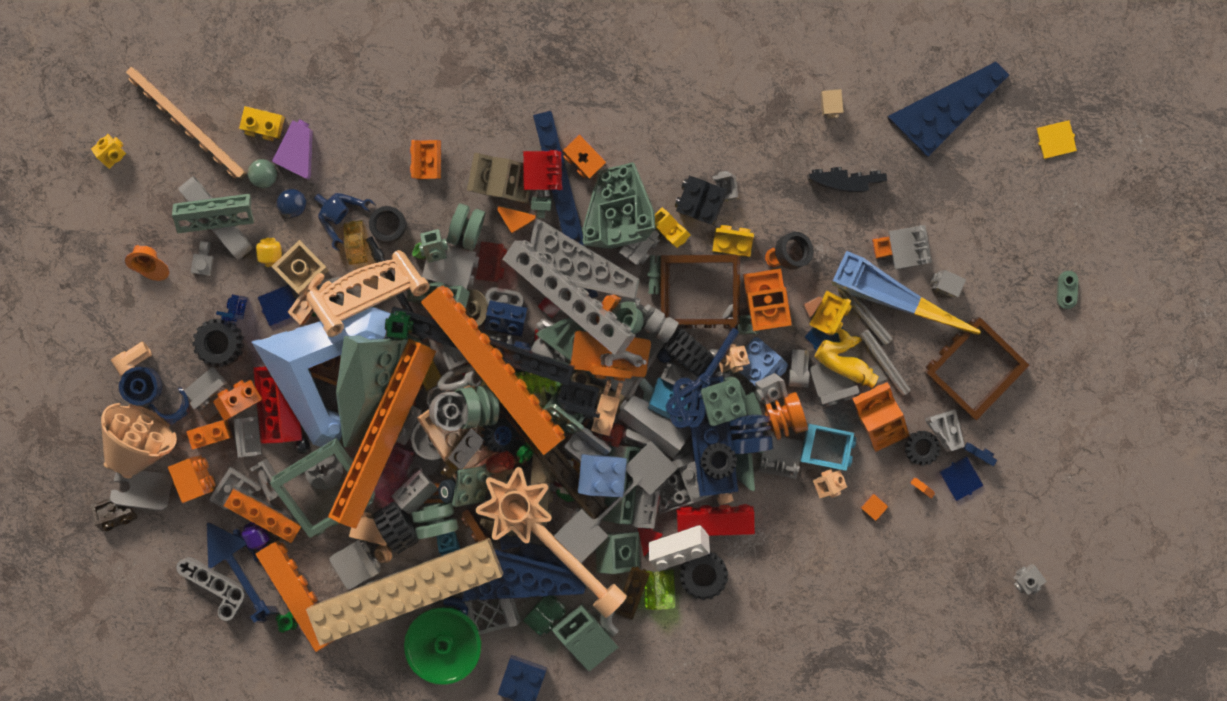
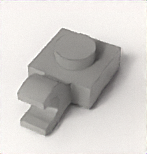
[191,241,214,276]

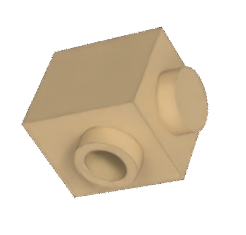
[820,89,843,119]

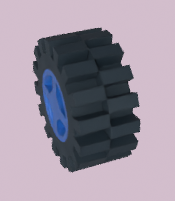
[481,418,519,453]

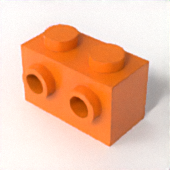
[213,380,262,421]

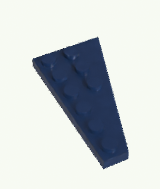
[887,62,1009,157]
[462,549,586,601]

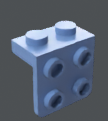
[740,337,789,387]

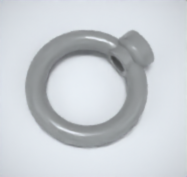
[438,364,483,392]

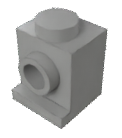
[755,373,788,404]

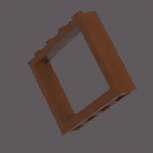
[661,255,740,328]
[924,317,1030,421]

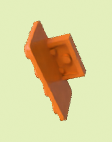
[571,331,651,381]

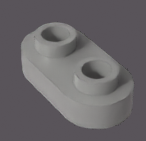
[485,287,524,307]

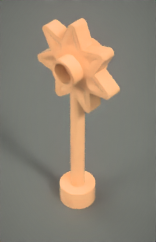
[476,467,627,618]

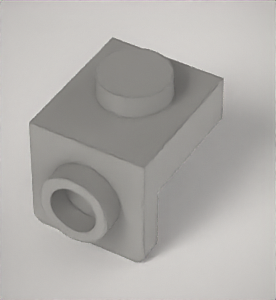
[713,171,739,201]

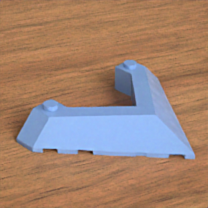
[252,307,390,447]

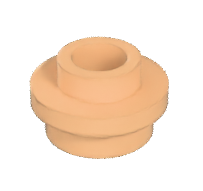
[374,545,392,563]

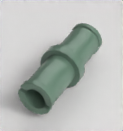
[647,255,661,294]

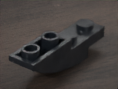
[807,167,887,192]

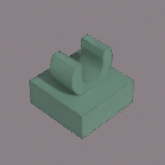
[531,197,552,219]

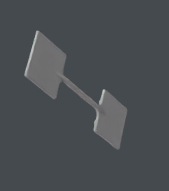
[554,441,677,563]

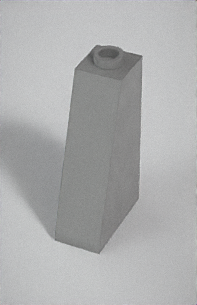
[617,396,691,458]

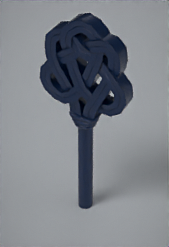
[665,328,739,428]

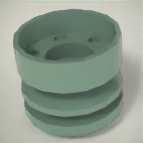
[454,385,499,429]

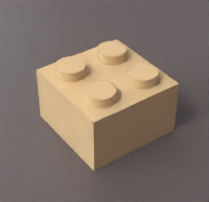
[272,240,329,295]

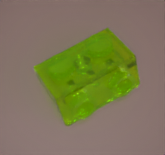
[644,569,675,610]

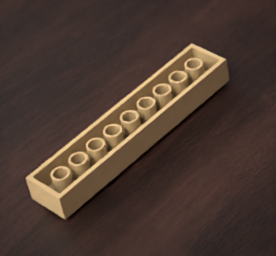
[306,538,503,646]

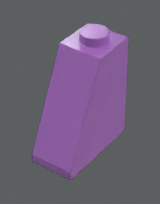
[272,119,313,180]

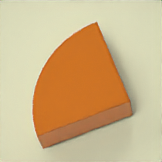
[910,478,935,499]

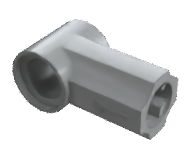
[788,349,809,388]

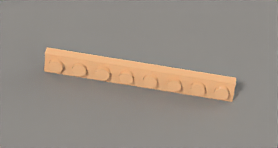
[126,67,247,179]

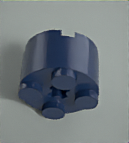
[119,367,162,406]

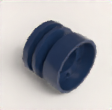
[730,414,774,454]

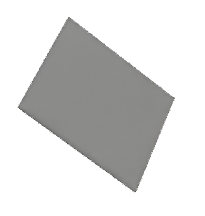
[869,364,889,383]

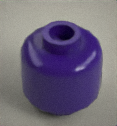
[242,522,270,551]

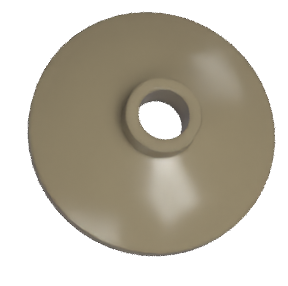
[465,289,488,327]

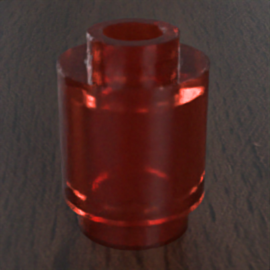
[486,451,515,474]

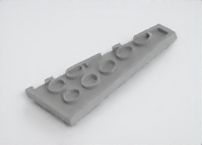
[527,218,639,299]

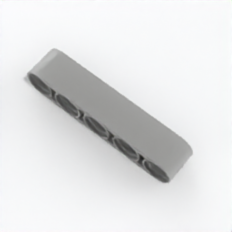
[178,176,254,260]

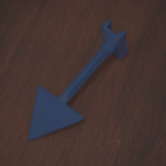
[207,522,280,623]

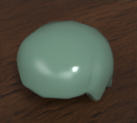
[247,159,277,188]

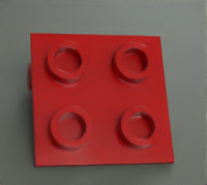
[523,150,562,190]

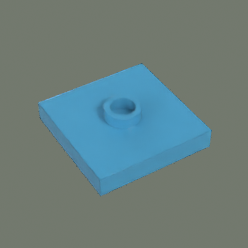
[648,378,688,422]

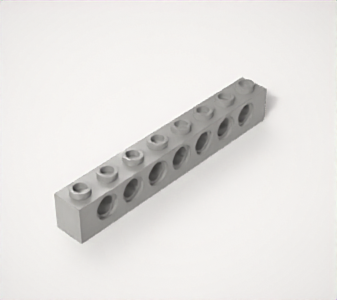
[503,240,635,355]

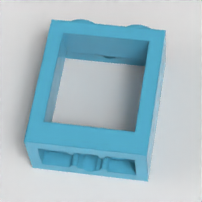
[800,423,856,471]

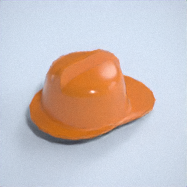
[125,245,170,281]

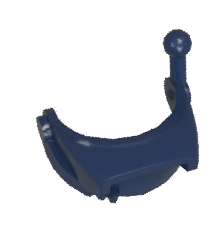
[148,387,190,425]

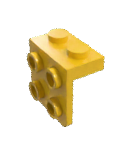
[809,291,852,335]

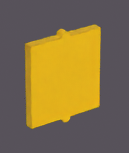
[1036,120,1077,159]

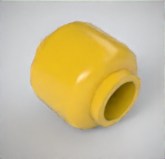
[256,238,282,267]

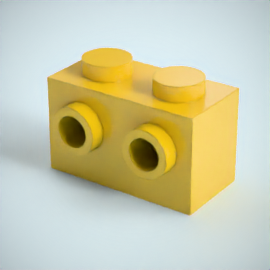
[239,106,285,141]

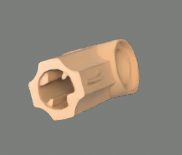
[111,341,152,376]

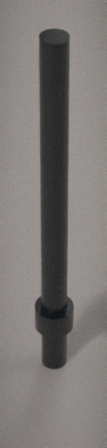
[365,236,424,340]

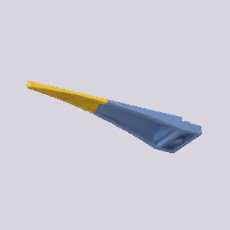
[831,251,980,335]

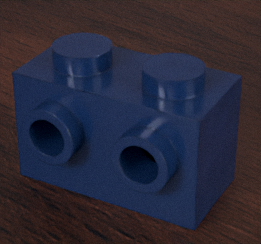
[484,300,527,337]

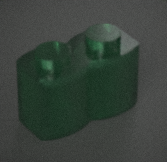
[523,595,566,636]

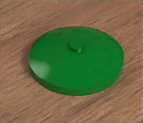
[404,607,482,685]

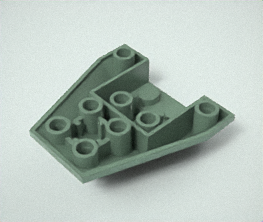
[583,162,655,249]

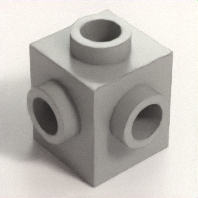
[1013,564,1047,595]

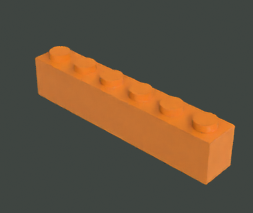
[256,540,335,652]

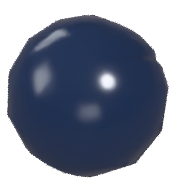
[276,189,307,218]

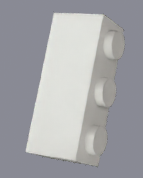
[649,525,710,571]

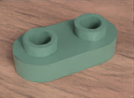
[1057,271,1078,309]

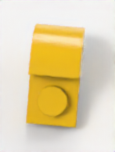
[655,207,691,248]

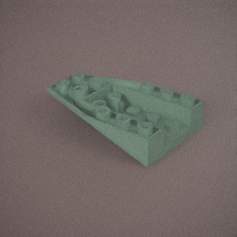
[336,334,420,447]

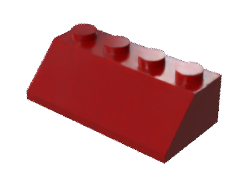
[253,366,302,444]

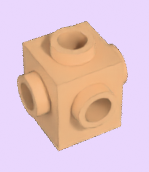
[719,344,750,373]
[813,469,847,498]

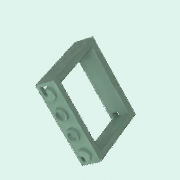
[270,438,375,538]

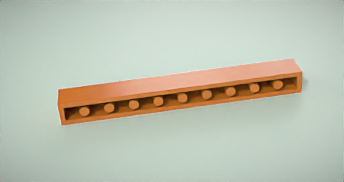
[421,285,565,455]
[328,339,437,529]

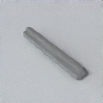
[837,288,892,345]
[860,330,910,396]

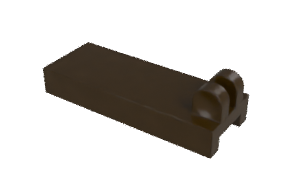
[615,566,650,620]

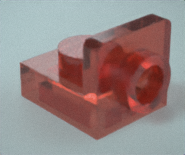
[602,423,624,447]

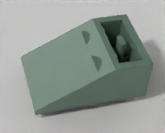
[552,603,619,671]

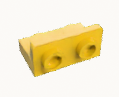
[712,225,754,257]

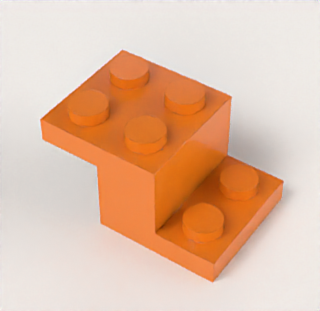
[743,269,792,331]
[853,382,910,452]

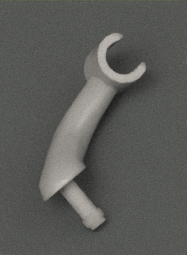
[600,351,647,367]

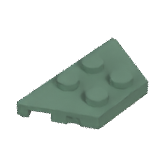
[536,316,596,379]

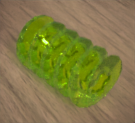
[516,371,557,394]

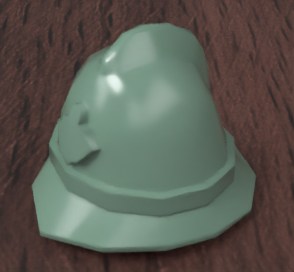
[610,301,644,336]

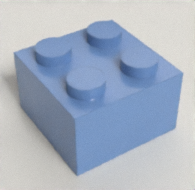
[578,454,627,497]

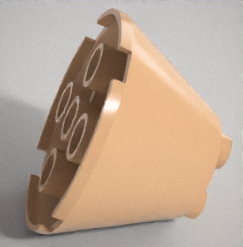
[101,403,177,479]

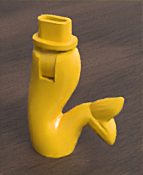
[814,329,879,389]

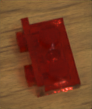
[476,241,507,283]

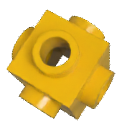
[91,134,126,169]

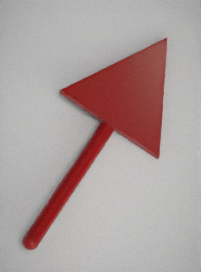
[638,496,663,557]

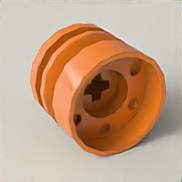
[764,392,808,440]

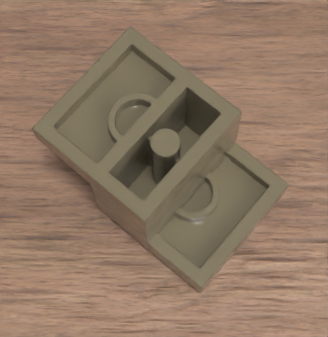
[467,153,530,204]

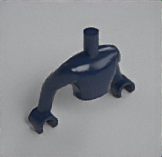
[314,193,376,252]

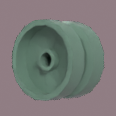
[447,203,486,251]
[411,503,459,539]

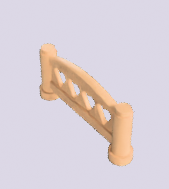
[306,250,430,337]

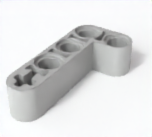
[176,557,247,621]

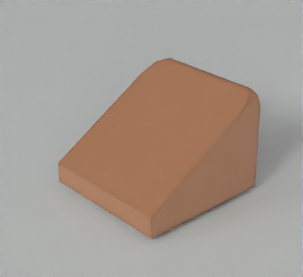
[803,296,823,318]

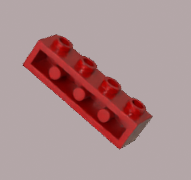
[677,504,755,536]

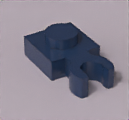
[963,442,997,467]

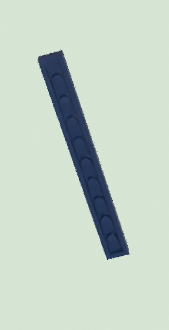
[533,111,598,298]

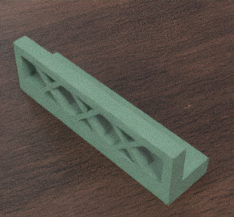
[172,194,254,234]

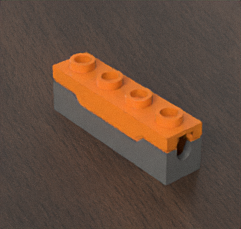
[224,486,301,543]

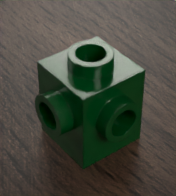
[385,311,414,340]

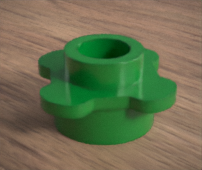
[516,444,534,464]
[276,612,297,633]

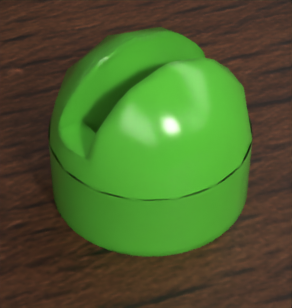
[412,243,426,260]

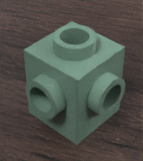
[419,229,449,263]

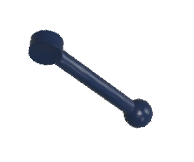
[233,529,259,562]

